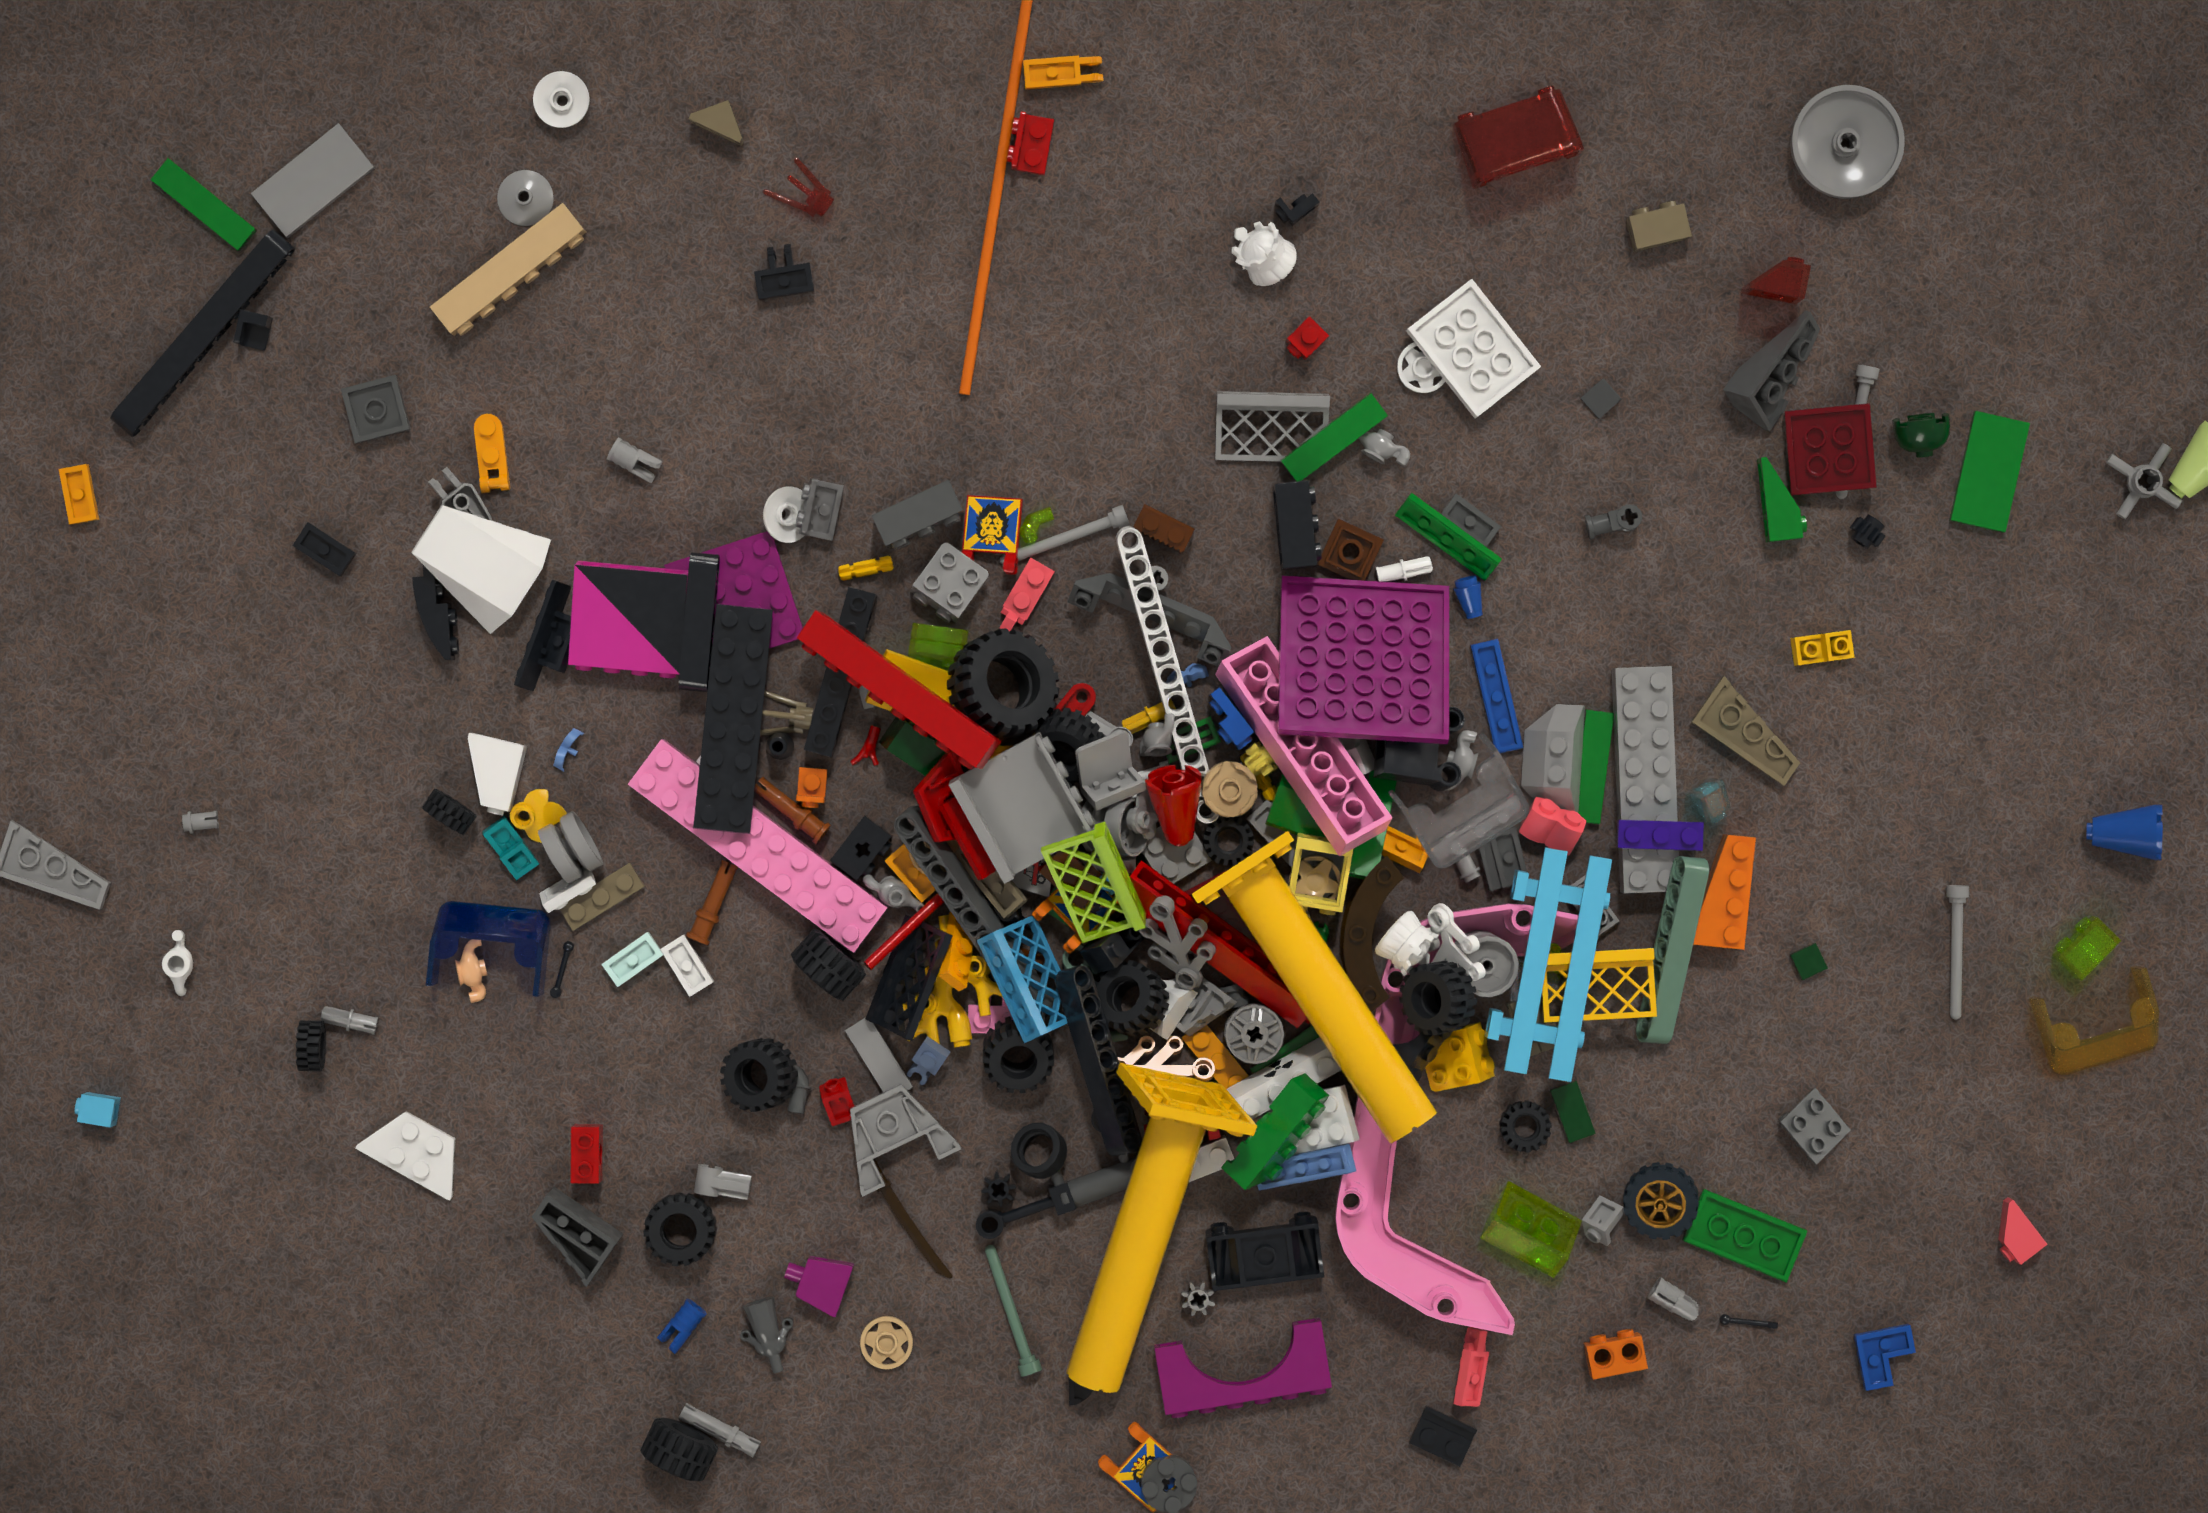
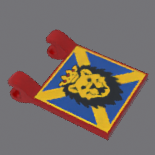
[962,495,1023,575]

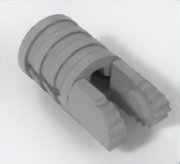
[607,437,662,483]
[1647,1277,1698,1321]

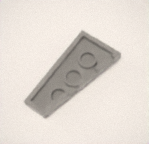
[0,820,111,910]

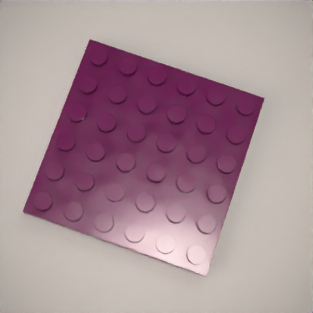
[1278,576,1449,744]

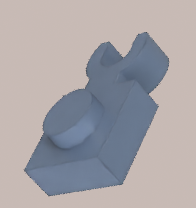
[907,1036,951,1085]

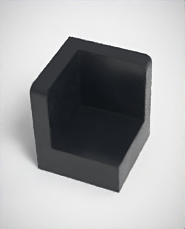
[233,309,273,350]

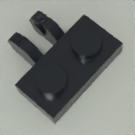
[754,244,815,300]

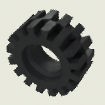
[422,788,477,835]
[1203,816,1254,866]
[296,1020,326,1071]
[1499,1100,1552,1153]

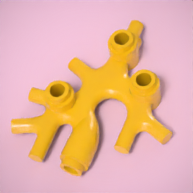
[903,915,1003,1048]

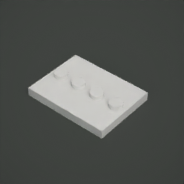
[1406,279,1541,419]

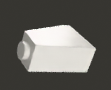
[468,733,527,816]

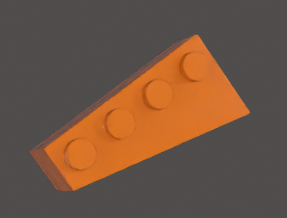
[1693,834,1756,950]

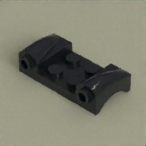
[1205,1212,1325,1291]

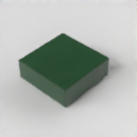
[1790,943,1828,980]

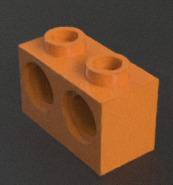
[1583,1329,1648,1380]

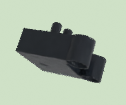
[1373,707,1465,791]

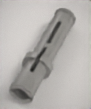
[678,1403,761,1458]

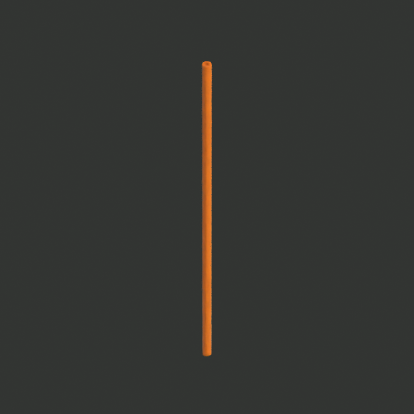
[959,0,1033,395]

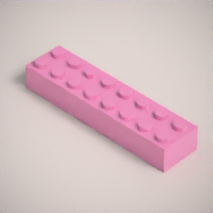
[1215,636,1392,857]

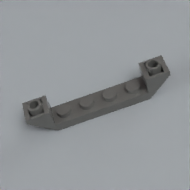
[1067,573,1231,667]

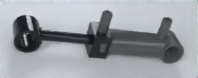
[976,1154,1138,1239]

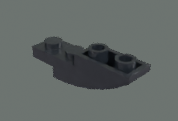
[412,565,459,660]

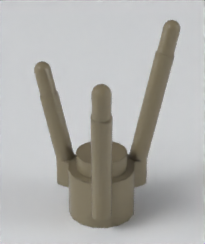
[760,691,813,736]

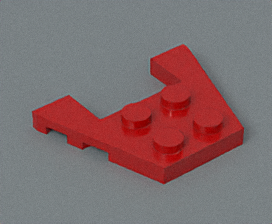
[913,750,963,842]

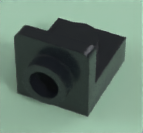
[1274,193,1320,226]

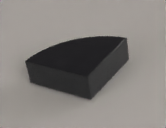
[1069,1378,1093,1406]

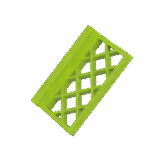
[1041,821,1146,943]

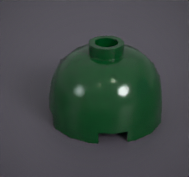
[1892,413,1950,458]

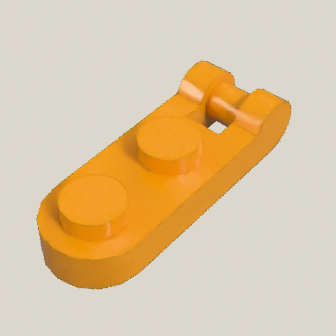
[474,414,510,493]

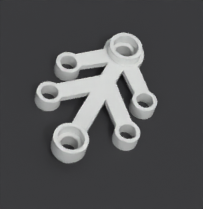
[1428,903,1486,981]

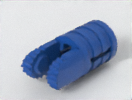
[657,1299,707,1354]

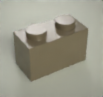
[1626,201,1692,252]

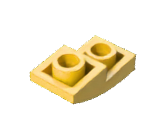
[1790,630,1855,666]

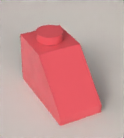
[1998,1197,2048,1265]

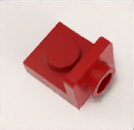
[1286,316,1329,360]
[819,1077,855,1127]

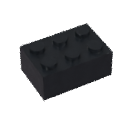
[1272,480,1322,571]

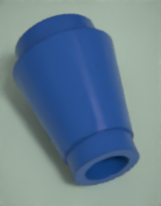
[1453,575,1483,619]

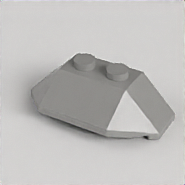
[1521,704,1585,813]

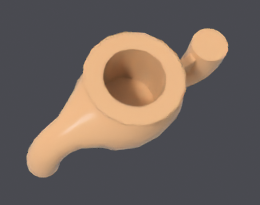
[455,936,487,1003]

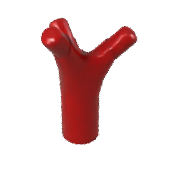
[850,725,881,766]

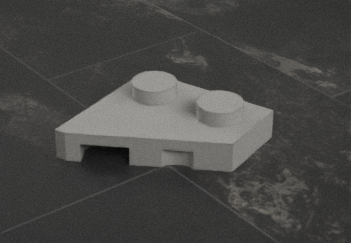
[1176,977,1237,1036]

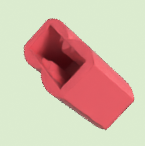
[1519,797,1586,856]

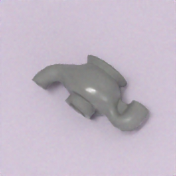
[1358,429,1410,467]
[1139,713,1175,757]
[1444,730,1478,791]
[863,875,924,911]

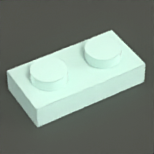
[601,932,663,987]

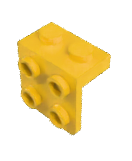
[1425,1022,1495,1092]

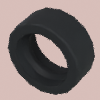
[1010,1123,1067,1179]

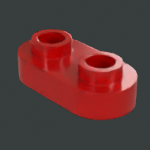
[1054,683,1096,716]

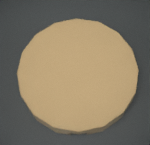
[1201,761,1258,817]

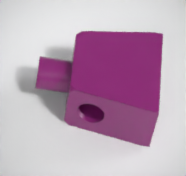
[784,1256,854,1317]

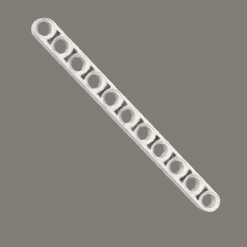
[1116,526,1219,823]

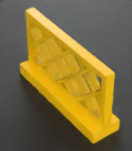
[1541,948,1657,1023]

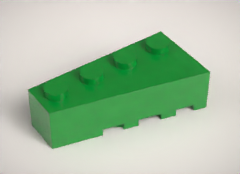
[1221,1073,1330,1190]

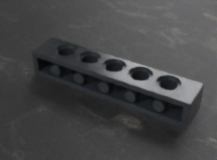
[804,587,877,757]

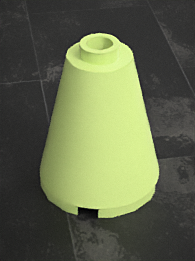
[2168,421,2208,499]

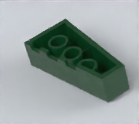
[878,717,974,776]

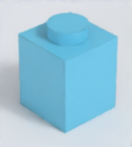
[74,1092,121,1127]

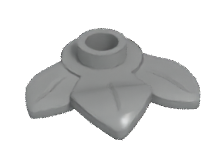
[1126,789,1158,839]

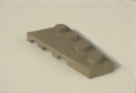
[1691,676,1800,786]

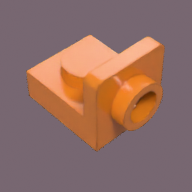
[796,767,828,808]

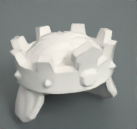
[1232,221,1297,286]
[1375,911,1439,976]

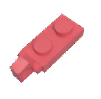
[999,558,1055,631]
[1453,1327,1489,1407]

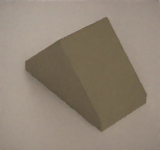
[689,100,744,146]

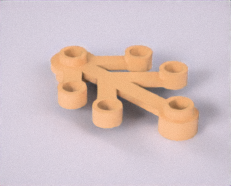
[1118,1036,1215,1108]

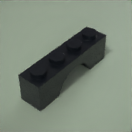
[1393,988,1453,1082]

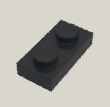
[292,522,357,577]

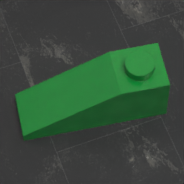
[1757,457,1807,543]

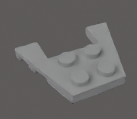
[850,1084,961,1197]

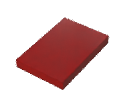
[938,796,997,880]

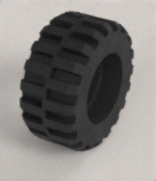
[947,628,1060,741]

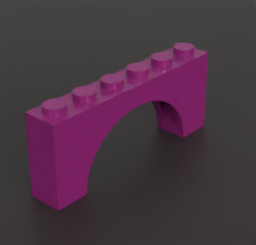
[1154,1318,1332,1418]

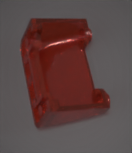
[1453,86,1584,190]

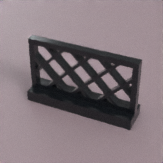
[865,914,953,1041]

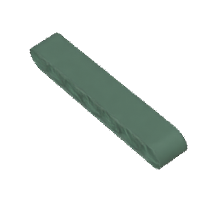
[1636,856,1709,1044]

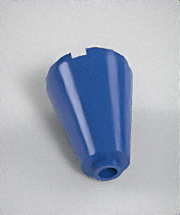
[2086,804,2163,860]

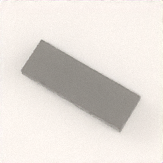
[845,1017,913,1092]

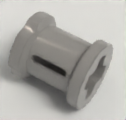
[1145,566,1168,591]

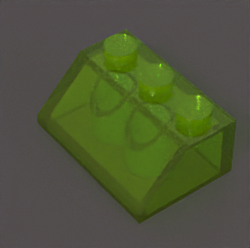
[1480,1181,1582,1278]

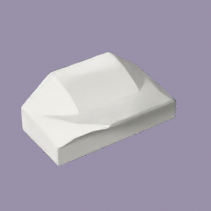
[1136,978,1198,1040]

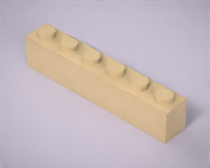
[430,203,587,336]

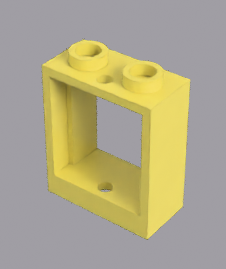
[1289,833,1353,915]

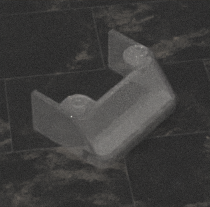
[1388,733,1529,868]

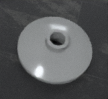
[497,170,553,226]

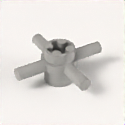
[2106,443,2182,520]

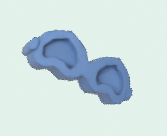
[1166,663,1209,687]
[553,728,585,772]

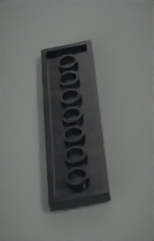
[693,604,773,834]

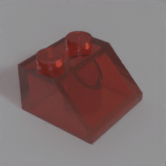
[1741,257,1811,304]

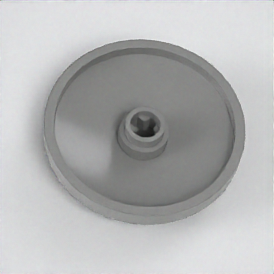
[1790,85,1905,199]

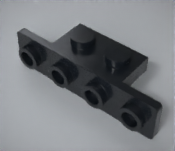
[514,580,571,691]

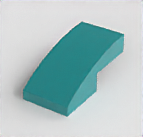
[482,815,539,880]

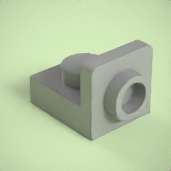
[1582,1196,1624,1246]

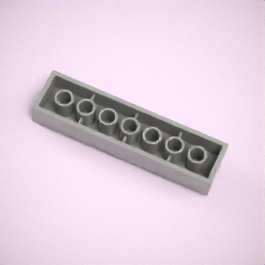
[1612,666,1679,893]

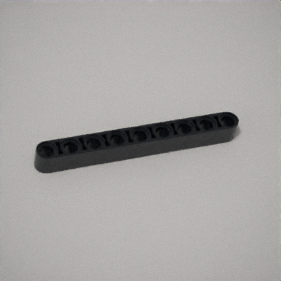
[110,230,295,437]

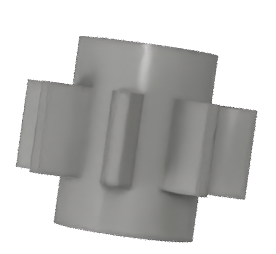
[1181,1281,1215,1316]

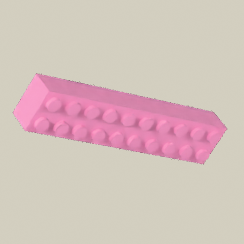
[628,739,889,953]

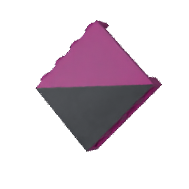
[568,561,688,678]

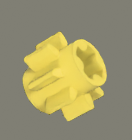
[1244,741,1278,777]

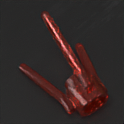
[763,158,835,217]

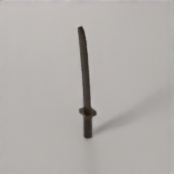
[873,1159,953,1278]

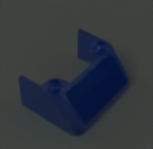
[426,901,551,997]

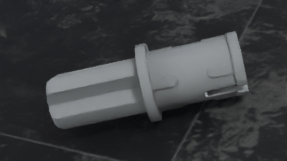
[321,1006,379,1035]

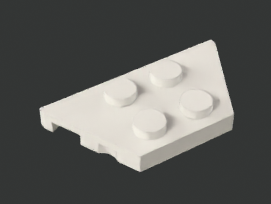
[355,1111,455,1201]

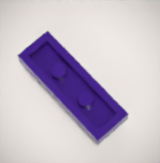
[1617,820,1704,851]

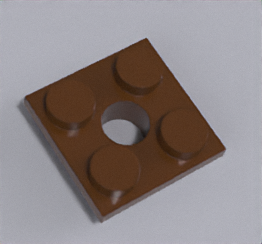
[1317,519,1384,581]

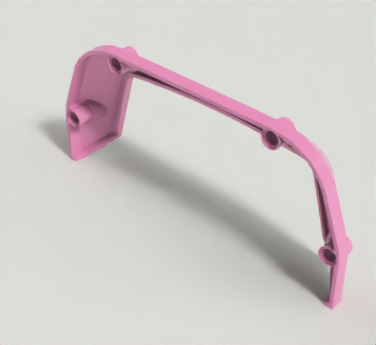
[1335,903,1578,1335]

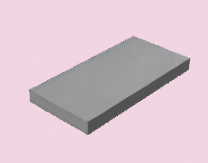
[251,123,375,238]

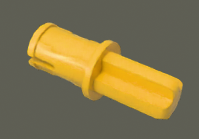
[1121,698,1176,734]

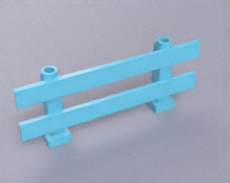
[1484,847,1612,1082]

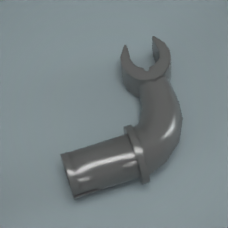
[761,1065,811,1114]

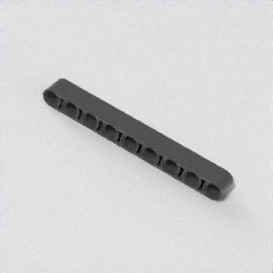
[894,805,1054,1020]

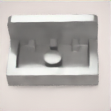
[795,478,844,541]

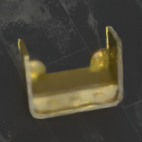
[2029,966,2159,1075]

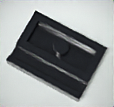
[1409,1405,1477,1467]

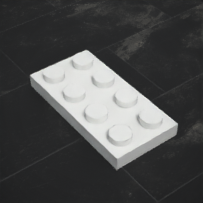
[1252,1085,1360,1154]

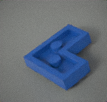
[1854,1324,1916,1391]

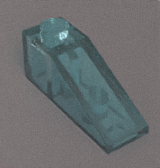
[1686,779,1731,824]

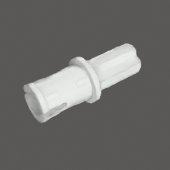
[1376,556,1433,582]

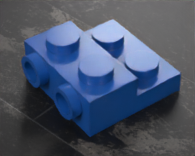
[1208,687,1254,750]

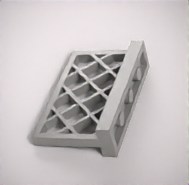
[1215,391,1330,461]

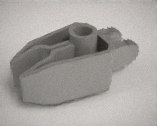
[428,467,492,520]

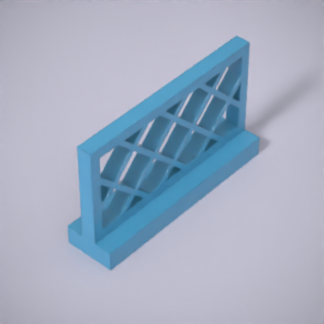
[977,916,1068,1043]

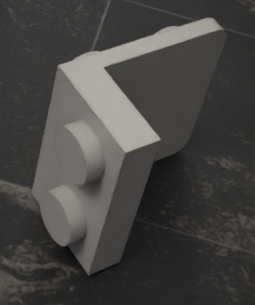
[910,543,989,624]
[1075,730,1146,811]

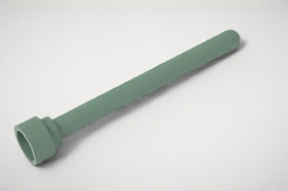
[985,1245,1042,1377]

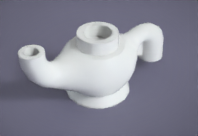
[162,930,193,996]

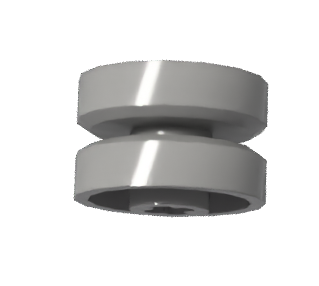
[538,811,604,884]
[1455,930,1519,997]

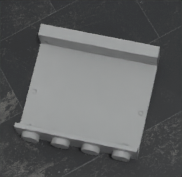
[949,732,1096,884]

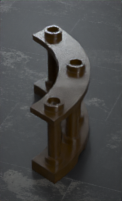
[1340,856,1404,1012]

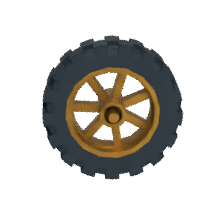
[1623,1162,1699,1240]

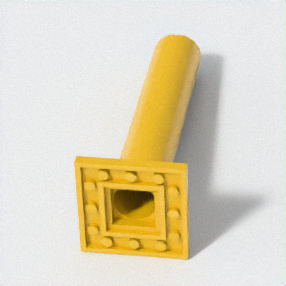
[1192,831,1437,1143]
[1066,1063,1257,1393]

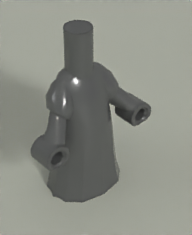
[740,1296,793,1373]

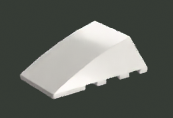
[411,505,551,634]

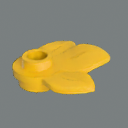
[510,789,567,843]

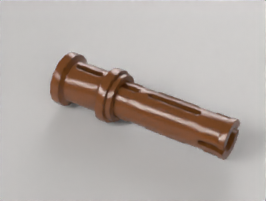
[754,776,831,845]
[685,860,738,946]

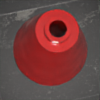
[1145,765,1202,846]

